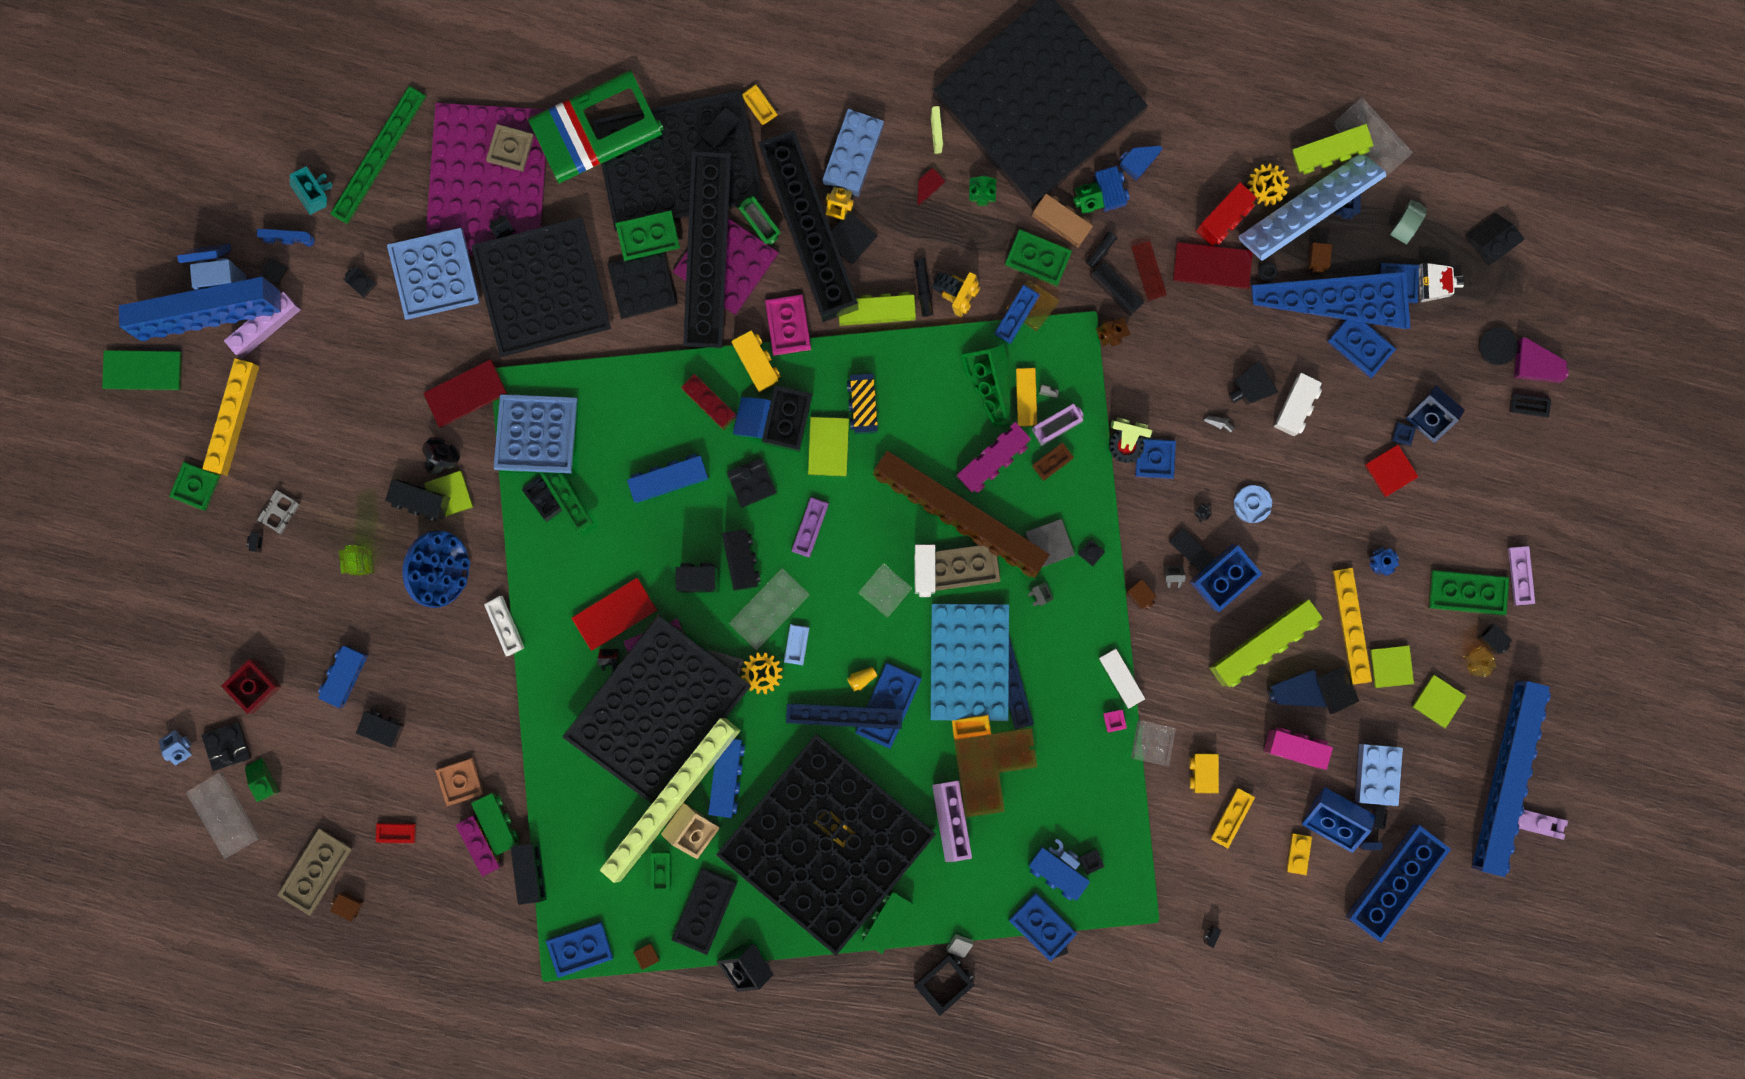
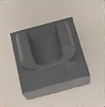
[1163,566,1185,588]
[1028,582,1054,606]

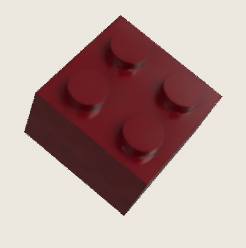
[221,659,281,714]

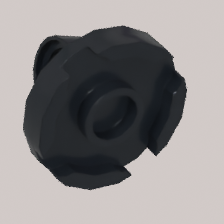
[422,437,460,474]

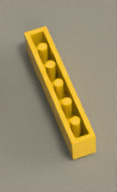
[202,358,259,476]

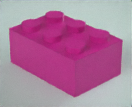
[1263,727,1333,770]

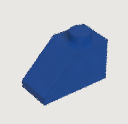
[1119,146,1163,181]

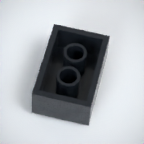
[762,385,813,452]
[675,563,719,593]

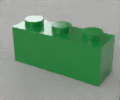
[471,792,520,856]
[861,890,913,954]

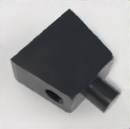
[1228,361,1278,405]

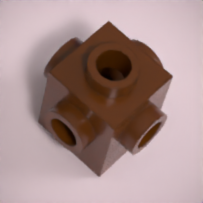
[1096,317,1131,347]

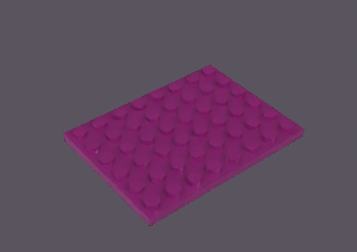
[426,103,546,257]

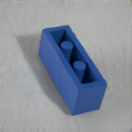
[318,646,368,708]
[1028,846,1090,901]

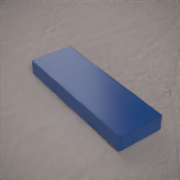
[994,284,1040,344]

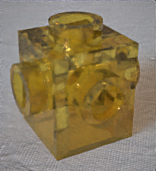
[1463,647,1497,678]

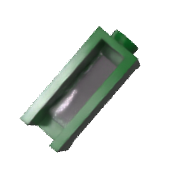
[735,195,781,244]

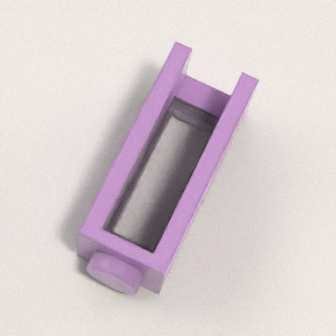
[1032,404,1084,446]

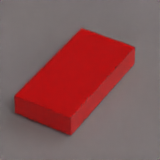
[376,823,416,843]

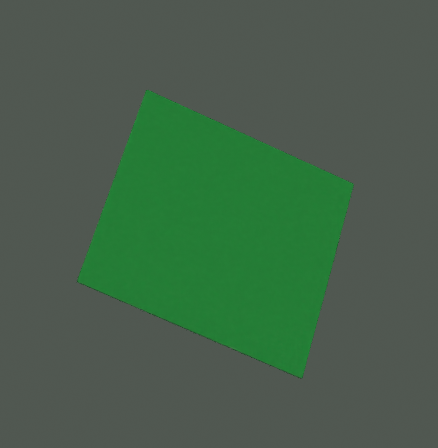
[493,311,1159,982]

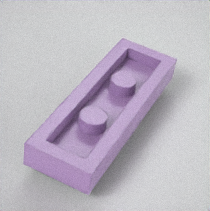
[1508,546,1535,606]

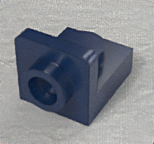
[1335,194,1361,219]

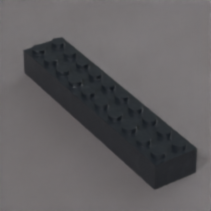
[758,130,859,322]
[683,151,731,348]

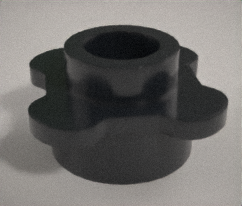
[1195,503,1212,523]

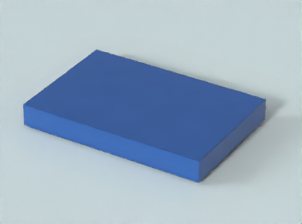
[177,244,231,263]
[1327,320,1396,378]
[1009,892,1077,962]
[546,921,614,978]

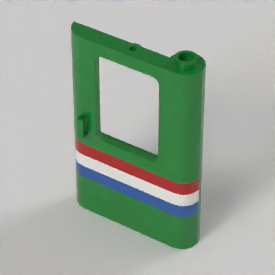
[528,69,664,184]

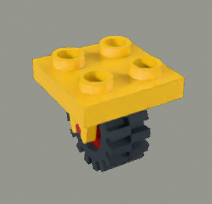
[932,272,980,318]

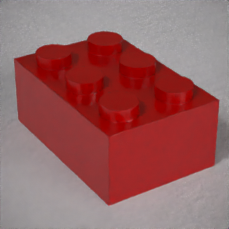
[1196,182,1257,246]

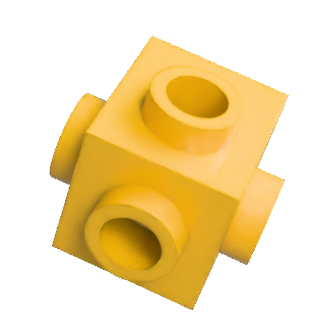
[825,187,854,220]

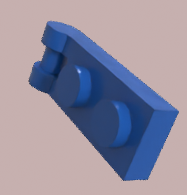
[257,229,315,247]

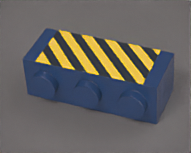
[847,373,878,435]

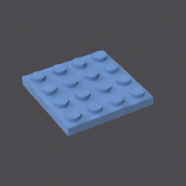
[387,228,480,320]
[494,395,578,473]

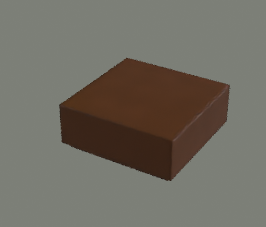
[633,943,660,970]

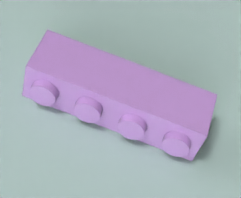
[224,292,301,359]
[932,781,972,862]

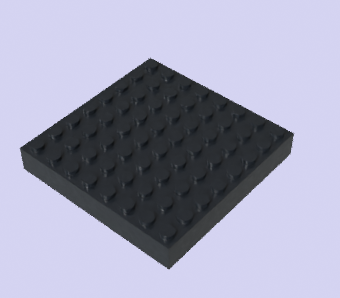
[933,0,1148,209]
[716,734,936,956]

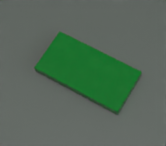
[102,351,182,390]
[1428,570,1509,615]

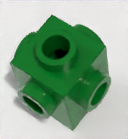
[969,176,996,206]
[1073,182,1104,214]

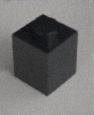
[1477,624,1512,654]

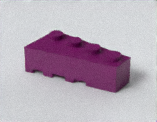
[956,422,1031,494]

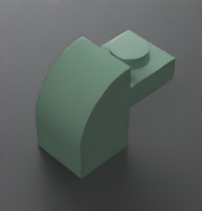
[1390,199,1427,245]

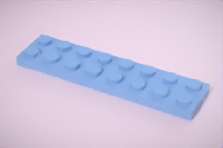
[1239,154,1386,261]

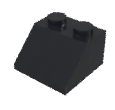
[1465,213,1525,266]
[716,944,774,992]

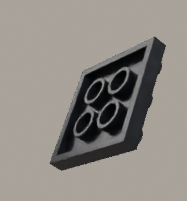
[607,252,677,320]

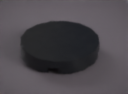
[1478,327,1518,366]

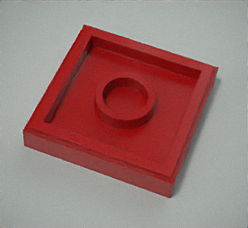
[1365,445,1418,497]

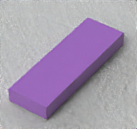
[792,497,829,558]

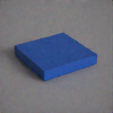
[1379,263,1419,304]
[733,397,771,438]
[1135,439,1176,479]

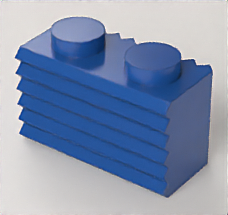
[1094,166,1130,212]

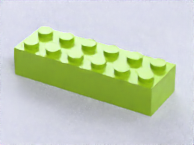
[1209,600,1323,687]

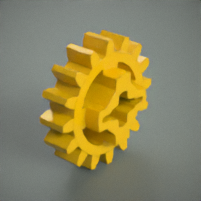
[1247,164,1289,206]
[741,653,783,694]

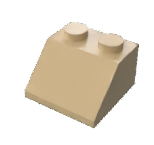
[661,803,720,859]

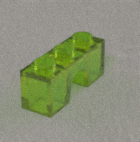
[339,545,374,576]

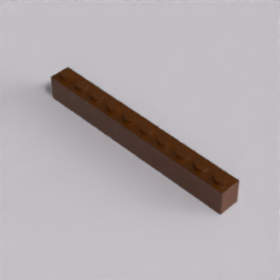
[873,451,1050,578]

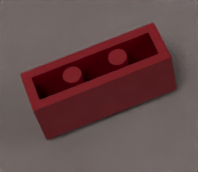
[681,374,737,430]

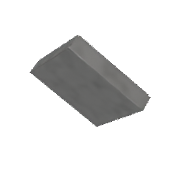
[1025,519,1075,567]

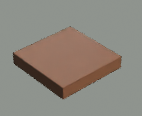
[435,758,484,806]

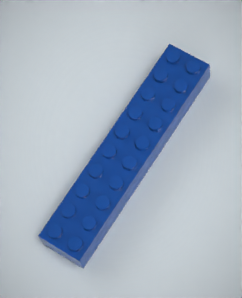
[1472,681,1551,877]

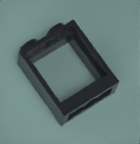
[914,953,975,1016]

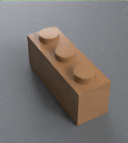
[1032,194,1093,248]

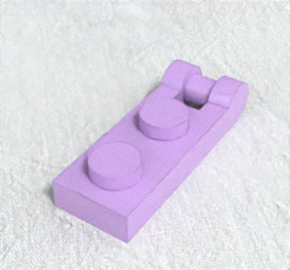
[1518,810,1568,840]

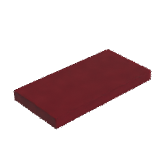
[1173,243,1253,289]
[423,359,508,428]

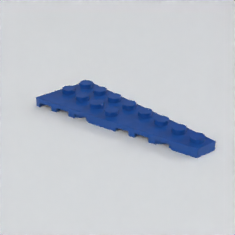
[1251,272,1411,329]

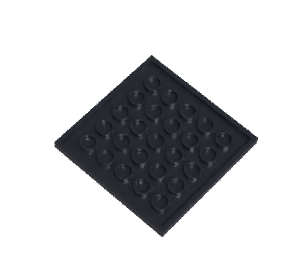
[471,217,612,357]

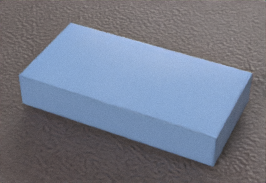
[784,624,809,665]

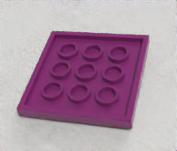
[673,218,779,316]

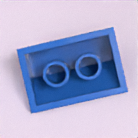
[1302,787,1376,853]

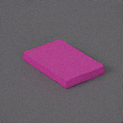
[765,294,811,356]

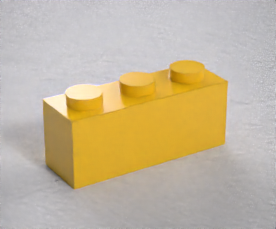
[731,330,781,394]

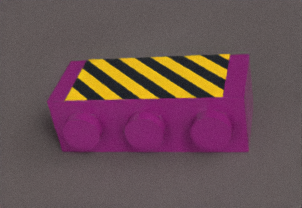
[455,815,503,877]

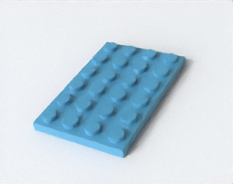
[931,604,1009,721]

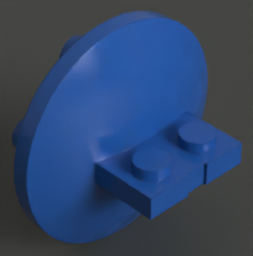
[402,530,470,608]

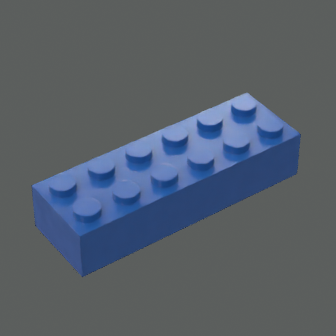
[1345,824,1451,943]

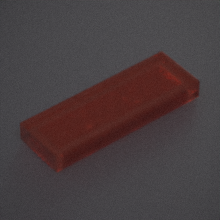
[1131,241,1167,302]

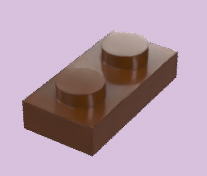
[1032,442,1074,481]

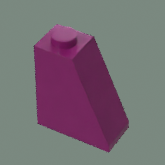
[1514,338,1569,383]

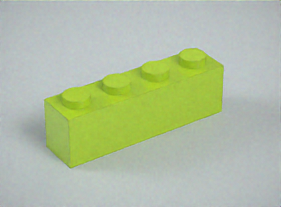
[1292,124,1374,175]
[839,292,916,326]

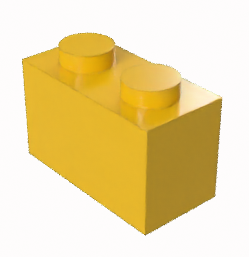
[1189,753,1219,793]

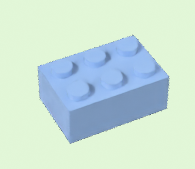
[1355,744,1403,806]

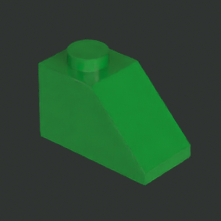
[245,758,280,802]

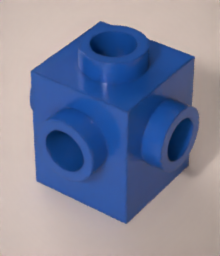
[1368,547,1399,576]

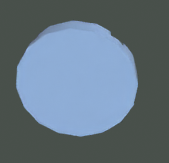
[1233,485,1272,523]

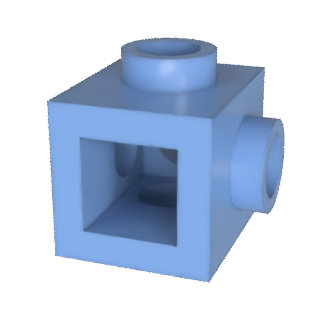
[159,730,192,766]

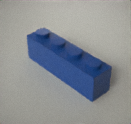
[627,454,709,503]
[708,739,745,818]

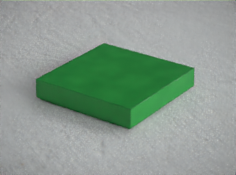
[169,461,221,511]

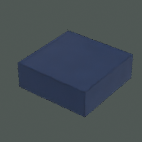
[1391,422,1416,446]
[1359,841,1383,851]

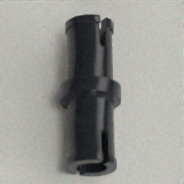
[1085,231,1118,269]

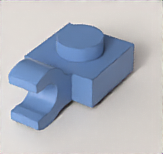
[1048,839,1080,870]

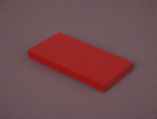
[571,578,658,651]

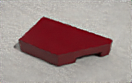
[917,168,945,206]

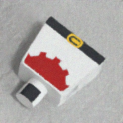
[1419,263,1464,302]

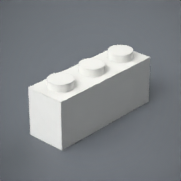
[1273,373,1322,436]

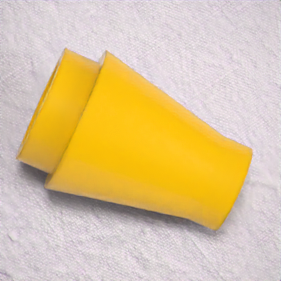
[847,666,877,691]

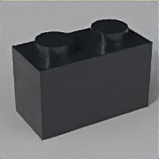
[356,709,404,748]

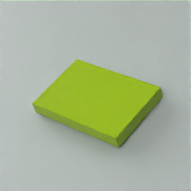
[808,417,849,476]

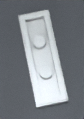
[484,596,525,656]
[1099,649,1145,709]

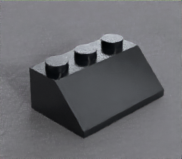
[722,530,761,592]

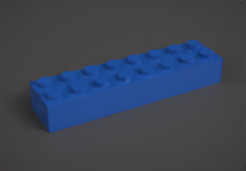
[119,277,281,341]

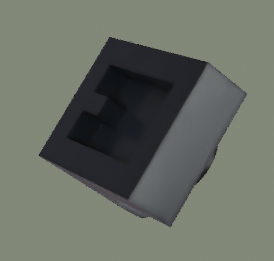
[343,266,377,298]

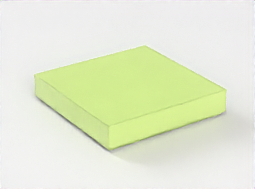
[931,106,943,154]

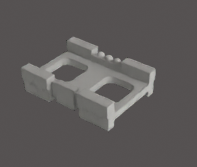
[257,490,300,534]

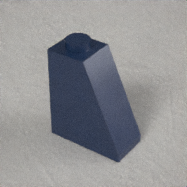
[1267,669,1327,707]

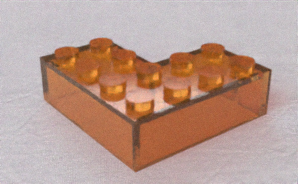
[954,728,1037,817]

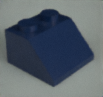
[1405,385,1465,443]

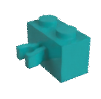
[290,166,332,215]

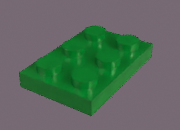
[615,211,681,261]
[1005,229,1072,287]

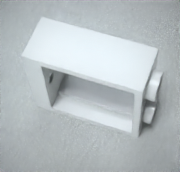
[915,545,935,597]

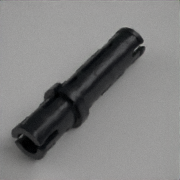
[914,258,934,317]

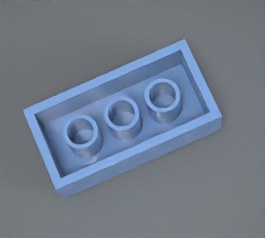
[823,109,884,197]

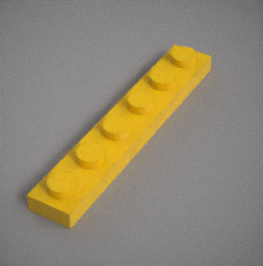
[1332,568,1372,685]

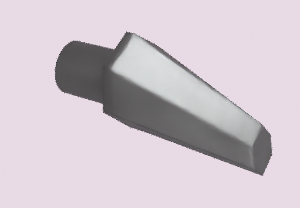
[1203,416,1235,433]

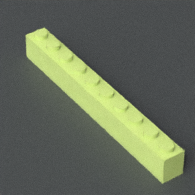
[600,718,741,883]

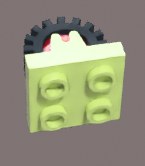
[1109,417,1152,463]

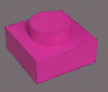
[1103,710,1127,733]

